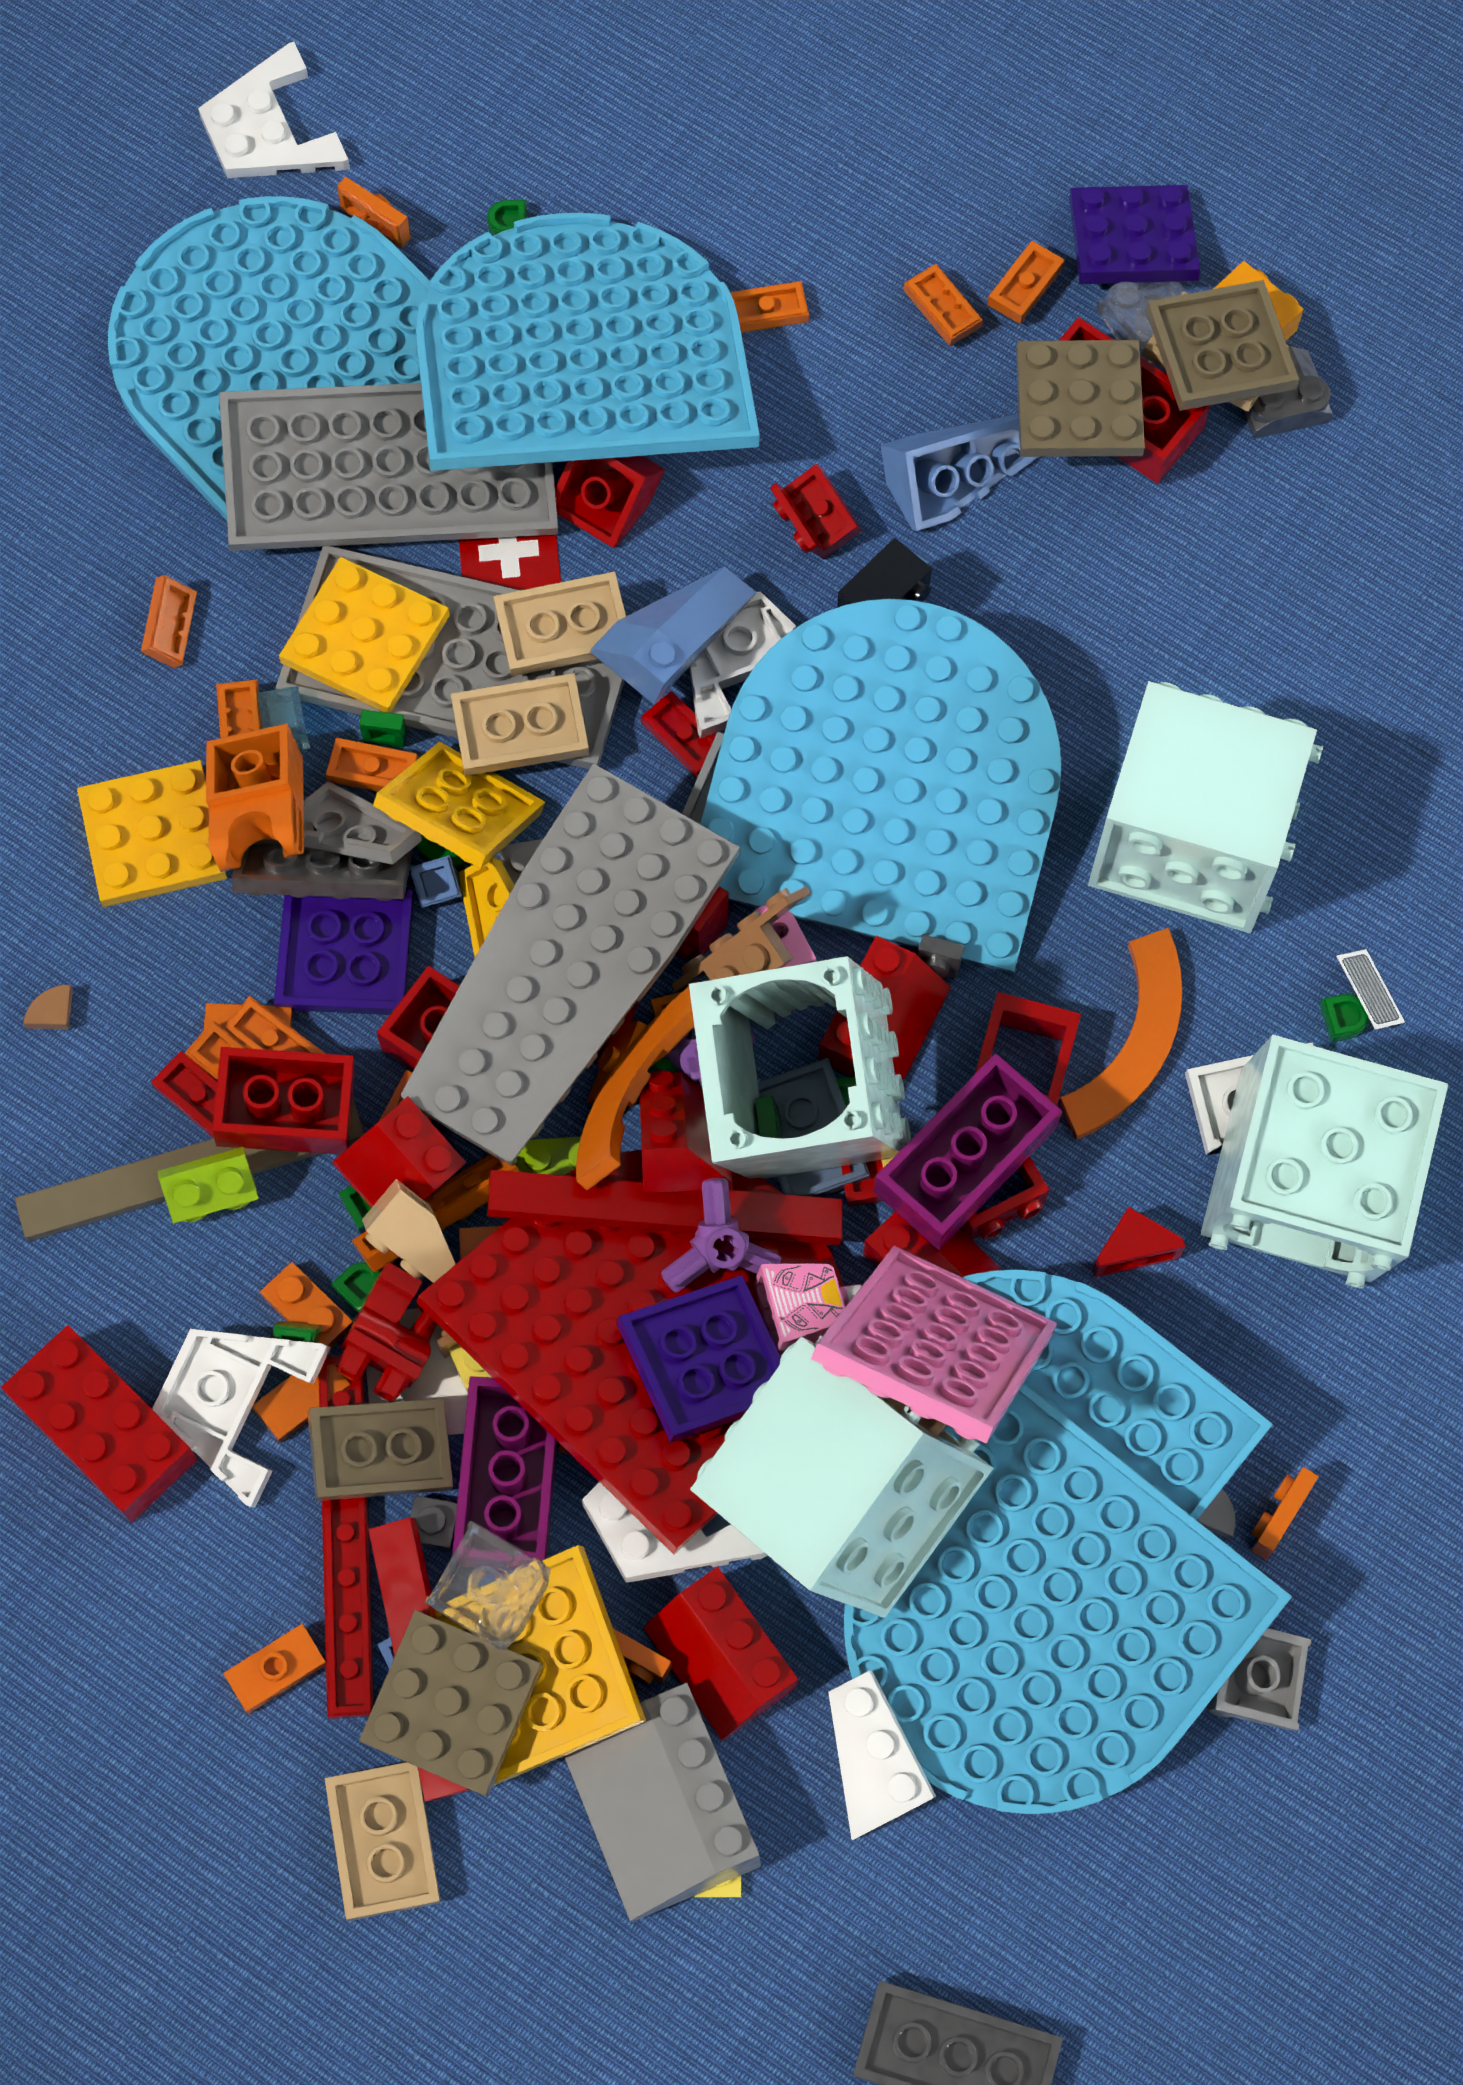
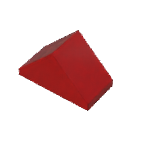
[1093,1207,1185,1278]

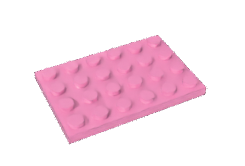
[811,1246,1057,1443]

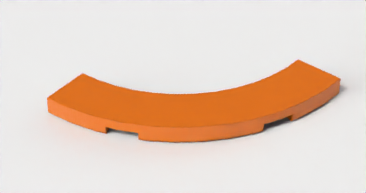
[1059,928,1182,1140]
[576,982,694,1190]

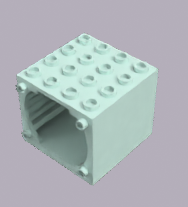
[1088,681,1323,934]
[689,956,911,1179]
[1200,1035,1448,1288]
[690,1335,993,1618]

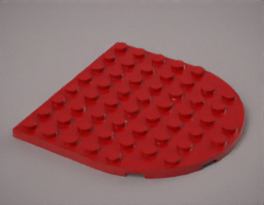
[417,1150,843,1555]

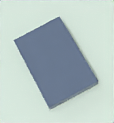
[758,1057,871,1197]

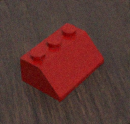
[818,936,951,1082]
[639,1070,732,1193]
[863,1212,1002,1277]
[643,1566,798,1742]

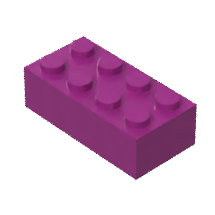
[873,1053,1062,1250]
[452,1376,558,1571]

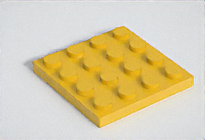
[435,1545,646,1786]

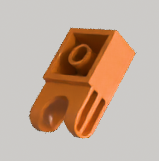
[206,723,304,872]

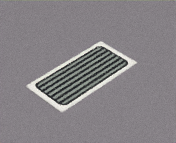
[1336,949,1405,1030]

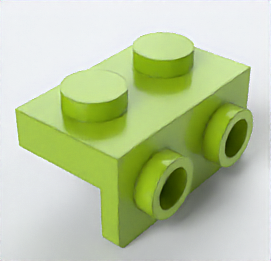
[157,1146,259,1224]

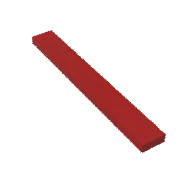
[487,1170,842,1245]
[318,1356,375,1719]

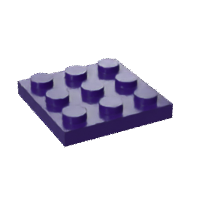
[1069,185,1200,284]
[274,890,414,1015]
[617,1275,781,1443]

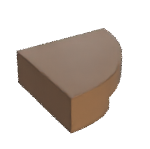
[23,985,73,1030]

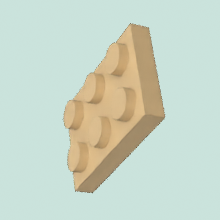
[493,572,626,677]
[451,673,589,776]
[324,1762,441,1921]

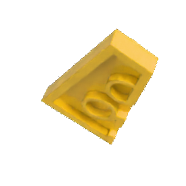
[458,857,515,957]

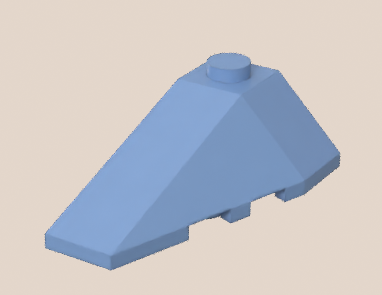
[881,414,1038,531]
[590,566,756,705]

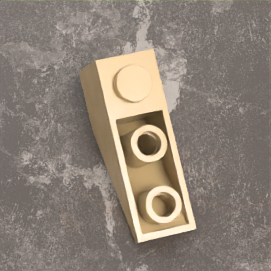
[362,1179,456,1283]

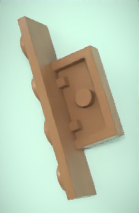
[672,886,811,992]

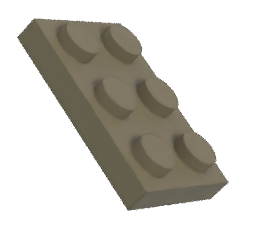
[308,1398,453,1501]

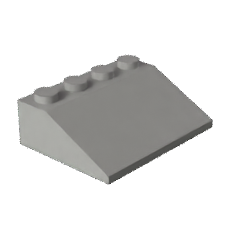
[564,1683,761,1923]

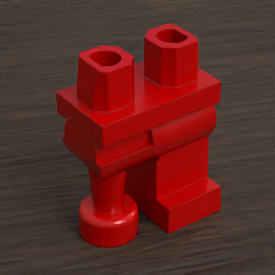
[336,1262,437,1402]

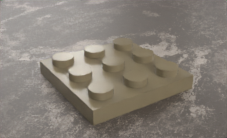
[1145,280,1299,411]
[1016,340,1145,457]
[359,1610,544,1797]

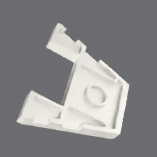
[198,42,350,178]
[689,592,796,738]
[152,1329,331,1507]
[582,1482,768,1583]

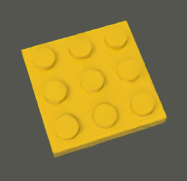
[279,557,450,713]
[373,741,545,869]
[77,760,228,907]

